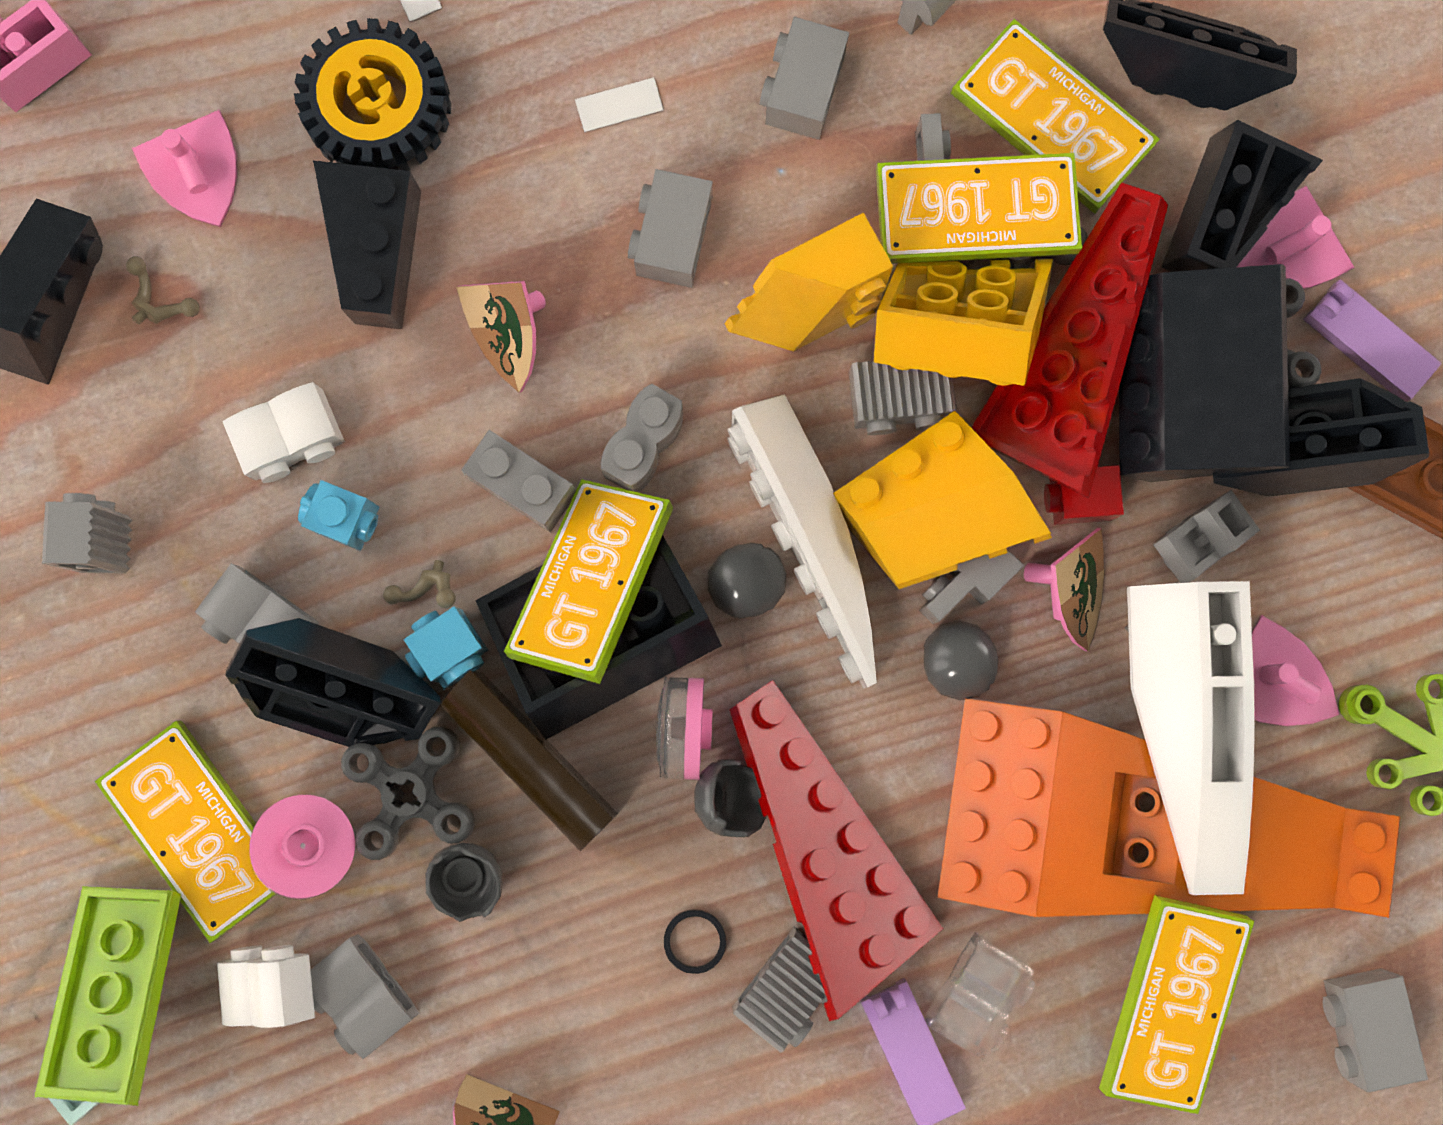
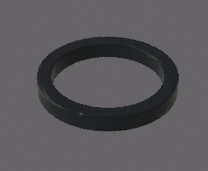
[664,909,726,974]

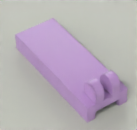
[1303,279,1442,402]
[860,978,966,1125]

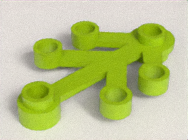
[1339,674,1443,816]

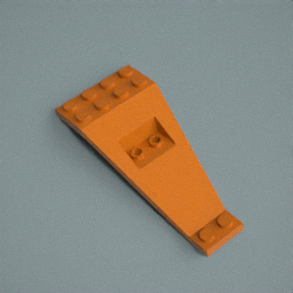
[938,698,1401,918]

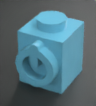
[298,480,380,551]
[403,606,488,690]

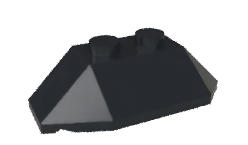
[1103,0,1297,111]
[1213,378,1429,497]
[225,618,441,747]

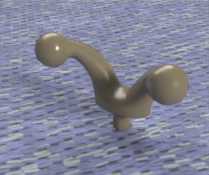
[126,256,200,324]
[383,560,456,608]

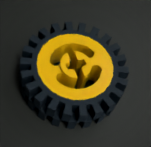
[294,18,451,171]

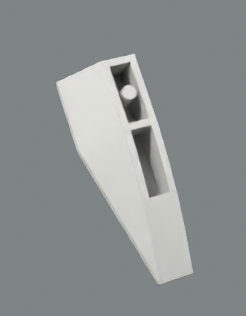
[727,394,877,688]
[1127,581,1254,895]

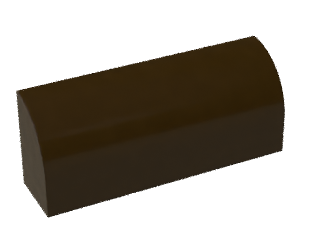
[441,670,618,851]

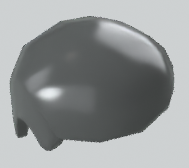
[707,543,786,619]
[924,620,999,701]
[694,759,766,837]
[425,843,502,922]

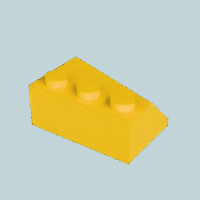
[724,212,893,352]
[874,259,1053,386]
[833,411,1052,589]

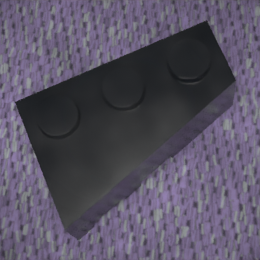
[1162,120,1323,272]
[313,160,421,329]
[0,198,103,385]

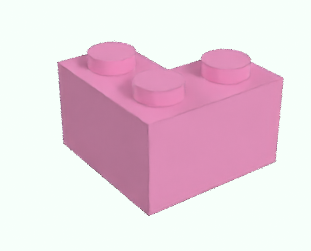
[0,0,92,112]

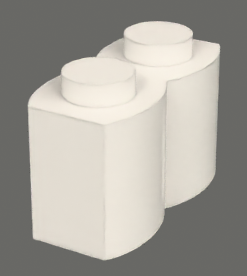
[223,382,345,483]
[217,945,315,1028]

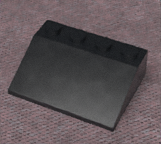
[1119,264,1290,482]
[475,535,722,740]

